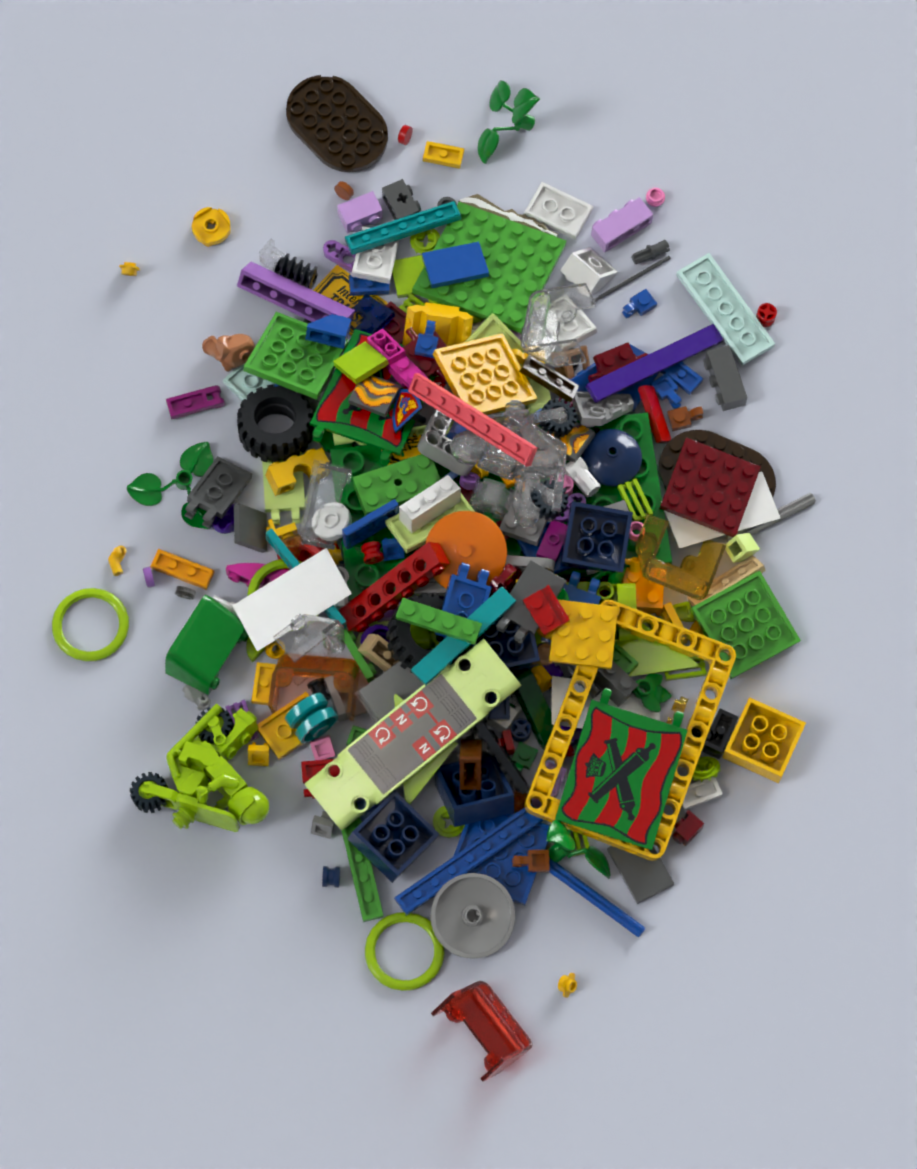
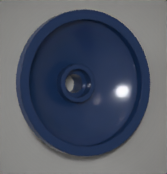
[581,429,642,487]

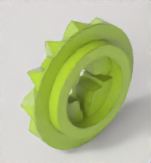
[410,228,440,254]
[692,757,721,782]
[433,806,465,838]

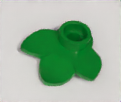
[633,673,672,712]

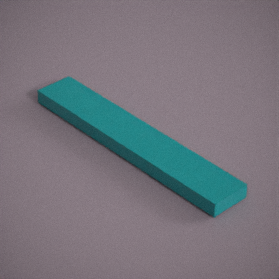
[345,201,461,255]
[266,528,347,631]
[411,587,516,686]

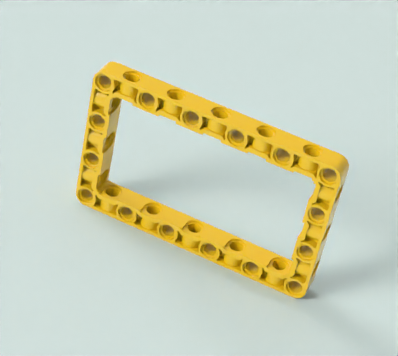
[524,600,736,861]

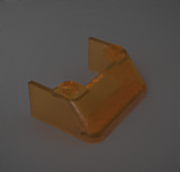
[268,654,360,721]

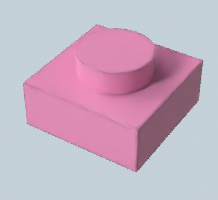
[310,735,336,760]

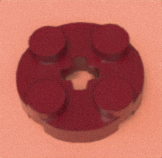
[489,564,522,598]

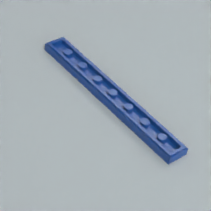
[394,803,543,916]

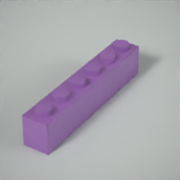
[237,262,355,322]

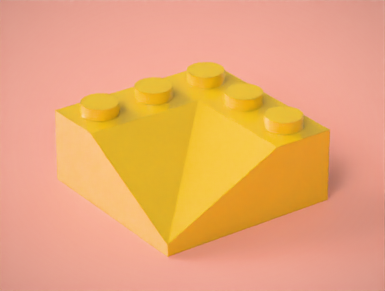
[722,697,806,784]

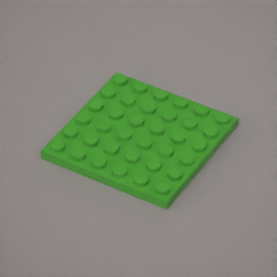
[412,202,566,333]

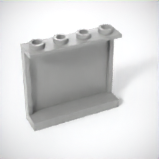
[354,661,424,724]

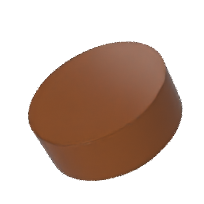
[334,181,354,200]

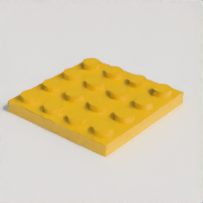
[433,333,538,415]

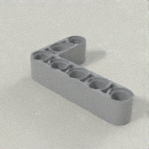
[417,383,477,476]

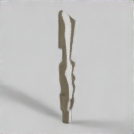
[458,194,558,237]

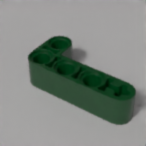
[511,669,554,750]

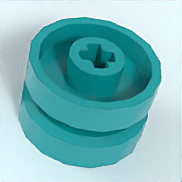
[285,693,338,744]

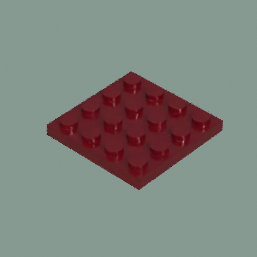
[659,437,761,537]

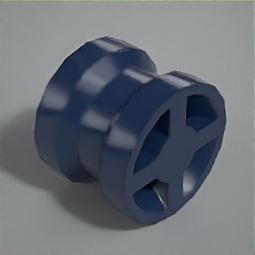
[510,718,531,743]
[322,866,340,888]

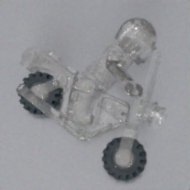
[450,398,577,528]

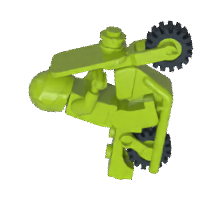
[130,703,269,832]

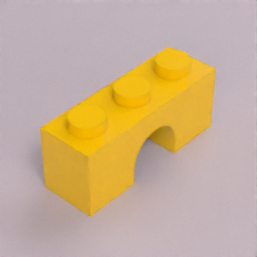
[265,448,332,496]

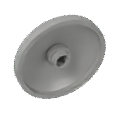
[430,873,515,958]

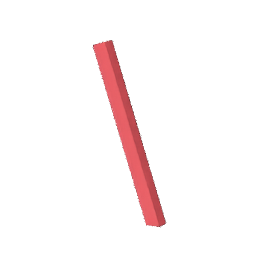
[408,373,538,467]

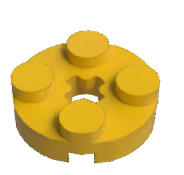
[192,207,231,247]

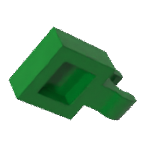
[511,742,538,772]

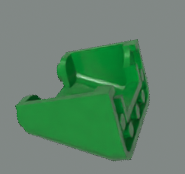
[165,595,249,695]

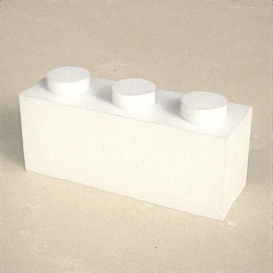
[399,475,461,533]

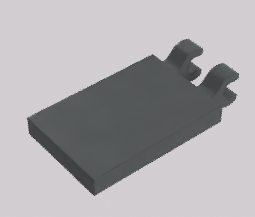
[185,456,252,528]
[496,560,566,644]
[607,838,674,904]

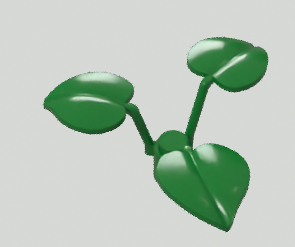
[478,80,540,164]
[126,442,214,529]
[546,820,611,879]

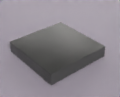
[234,503,267,553]

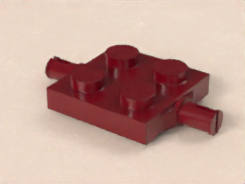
[402,327,447,384]
[588,342,648,382]

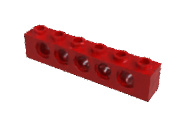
[338,542,450,633]

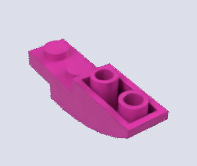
[367,329,429,389]
[226,563,288,589]

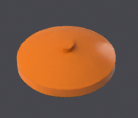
[425,511,507,589]

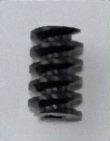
[274,253,318,289]

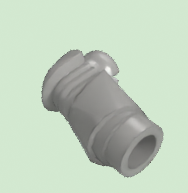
[182,685,211,711]

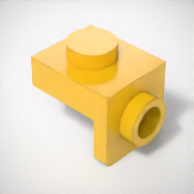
[266,519,298,543]
[531,665,552,693]

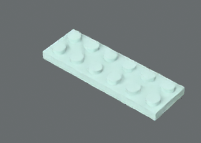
[676,253,775,366]

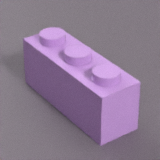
[591,197,653,253]

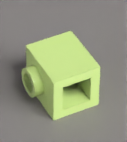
[723,533,760,563]

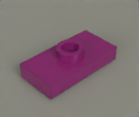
[536,520,567,563]

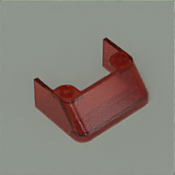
[431,981,532,1082]

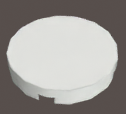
[312,502,352,541]

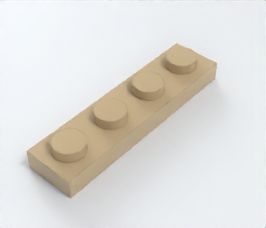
[687,555,766,606]

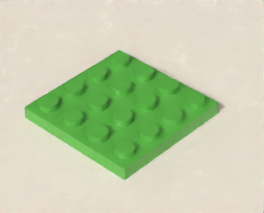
[243,312,349,400]
[690,571,801,679]

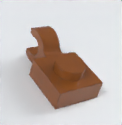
[667,406,704,432]
[512,850,550,872]

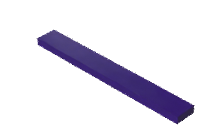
[585,324,724,403]

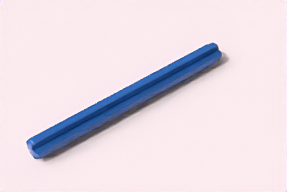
[549,857,645,937]

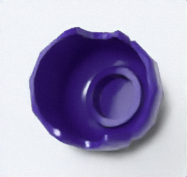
[212,504,235,534]

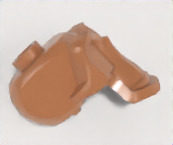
[202,334,255,372]

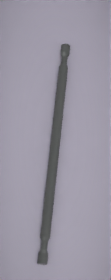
[591,256,671,304]

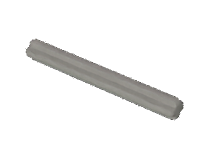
[726,493,816,542]

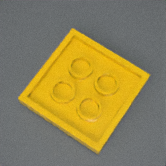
[549,600,618,669]

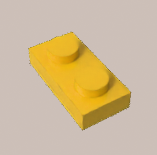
[423,141,464,169]
[661,602,688,645]
[251,662,278,706]

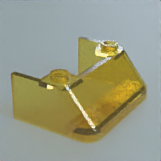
[635,514,726,600]

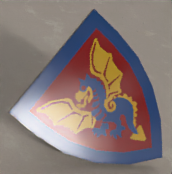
[392,389,426,434]

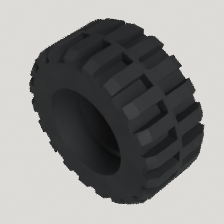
[237,384,314,463]
[386,593,465,673]

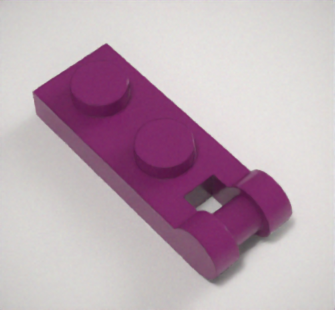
[166,385,225,420]

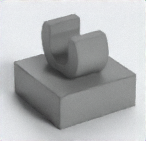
[311,811,334,839]

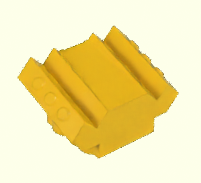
[402,302,473,346]

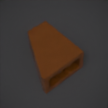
[459,739,482,790]

